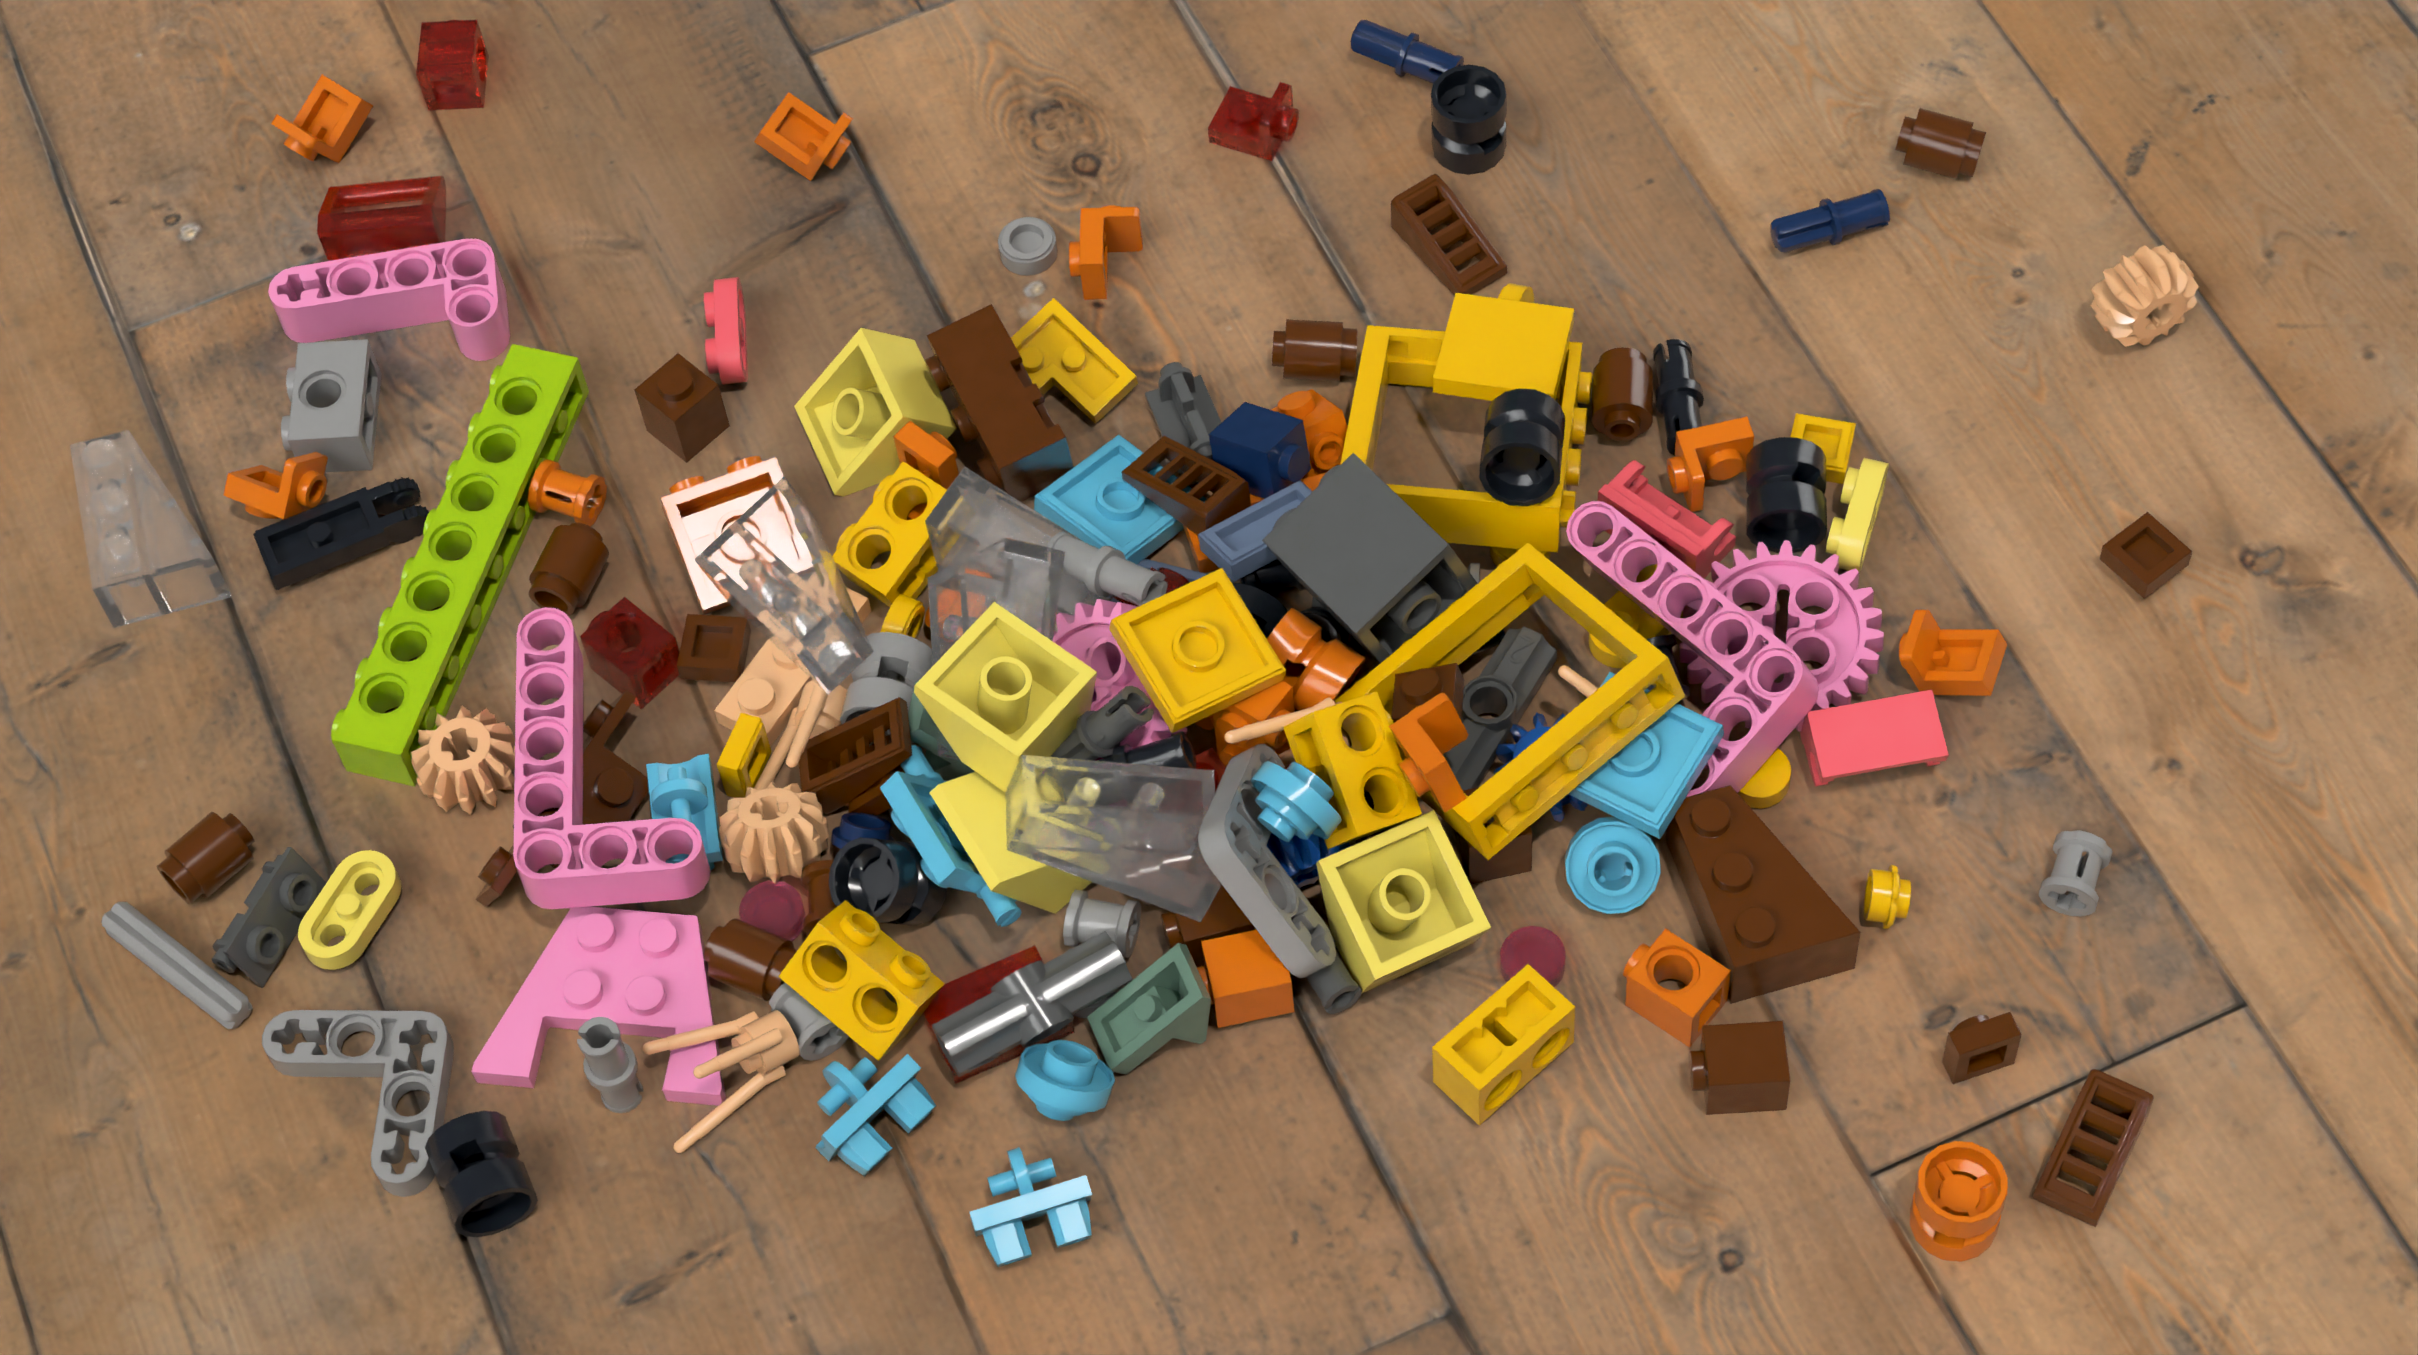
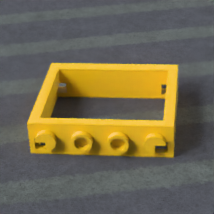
[1340,325,1592,553]
[1335,543,1685,860]

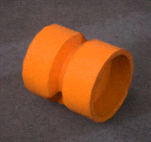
[1267,608,1366,711]
[1910,1141,2008,1262]

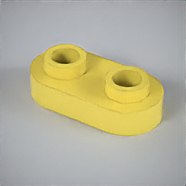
[1826,458,1889,573]
[298,850,401,970]

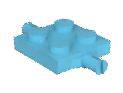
[880,745,1022,927]

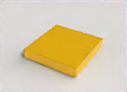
[1433,293,1574,401]
[1109,568,1286,733]

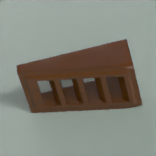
[1391,174,1507,296]
[1121,436,1251,535]
[799,697,912,814]
[2033,1069,2154,1227]

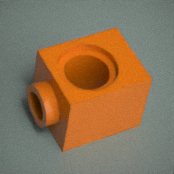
[1623,928,1731,1047]

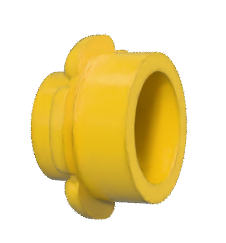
[1863,865,1911,929]

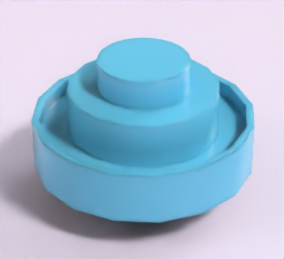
[1251,761,1342,842]
[1564,817,1661,914]
[1015,1040,1115,1121]

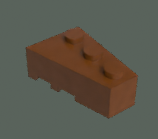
[924,304,1074,507]
[1666,785,1861,1004]

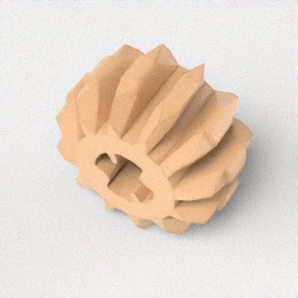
[2090,245,2199,347]
[411,705,515,816]
[719,781,829,884]

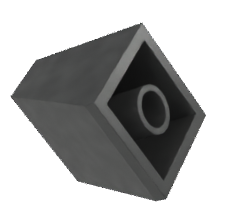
[1262,453,1478,664]

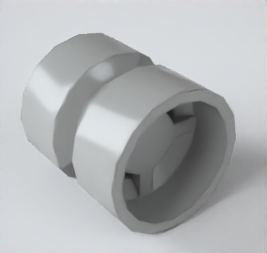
[840,632,937,745]

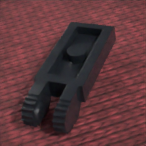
[253,477,429,590]

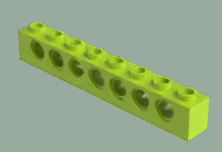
[331,344,589,787]

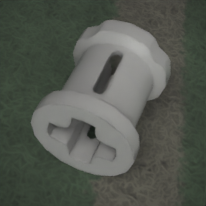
[2039,830,2113,917]
[1063,889,1141,958]
[769,983,849,1061]

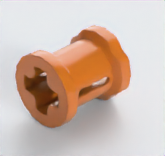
[528,459,607,527]

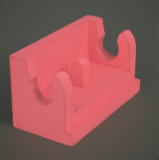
[1598,460,1736,579]
[1800,690,1949,786]

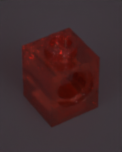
[416,20,489,111]
[580,597,680,710]

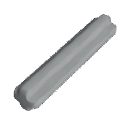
[101,902,253,1029]

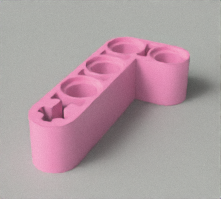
[268,239,510,361]

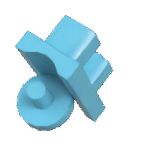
[646,754,723,871]
[815,1054,936,1176]
[970,1147,1092,1267]

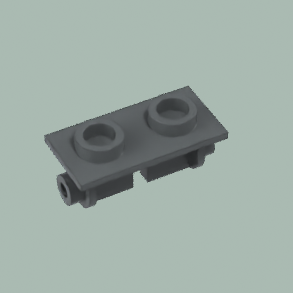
[1145,362,1222,486]
[212,847,326,988]

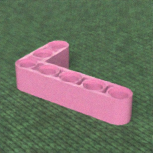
[1566,501,1819,797]
[513,607,711,909]

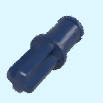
[1350,20,1464,84]
[1770,189,1890,253]

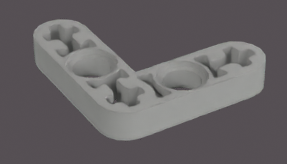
[1198,744,1336,978]
[262,1010,454,1197]

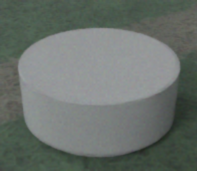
[998,217,1058,276]

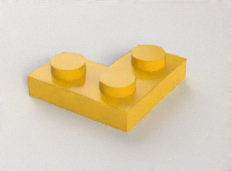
[1011,298,1138,424]

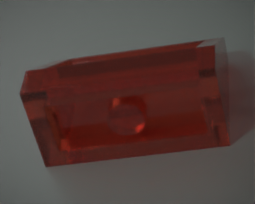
[317,176,446,261]

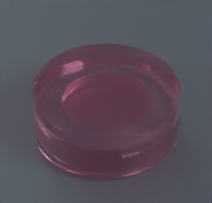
[739,881,806,941]
[1500,926,1566,987]

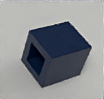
[1208,402,1311,499]

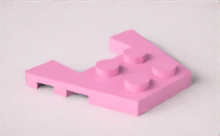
[472,906,726,1106]

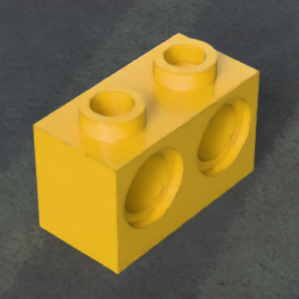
[830,461,976,607]
[1283,691,1422,849]
[778,900,945,1061]
[1432,964,1575,1126]

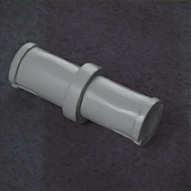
[1044,532,1167,606]
[577,1017,643,1113]

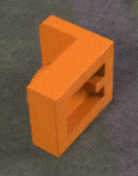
[1667,416,1754,512]

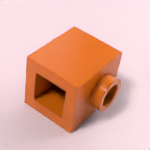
[1197,930,1295,1028]

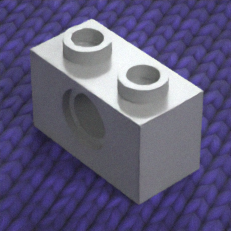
[281,339,382,473]

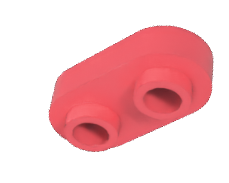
[704,277,748,385]

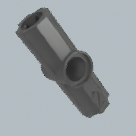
[1443,626,1557,790]
[932,931,1133,1077]

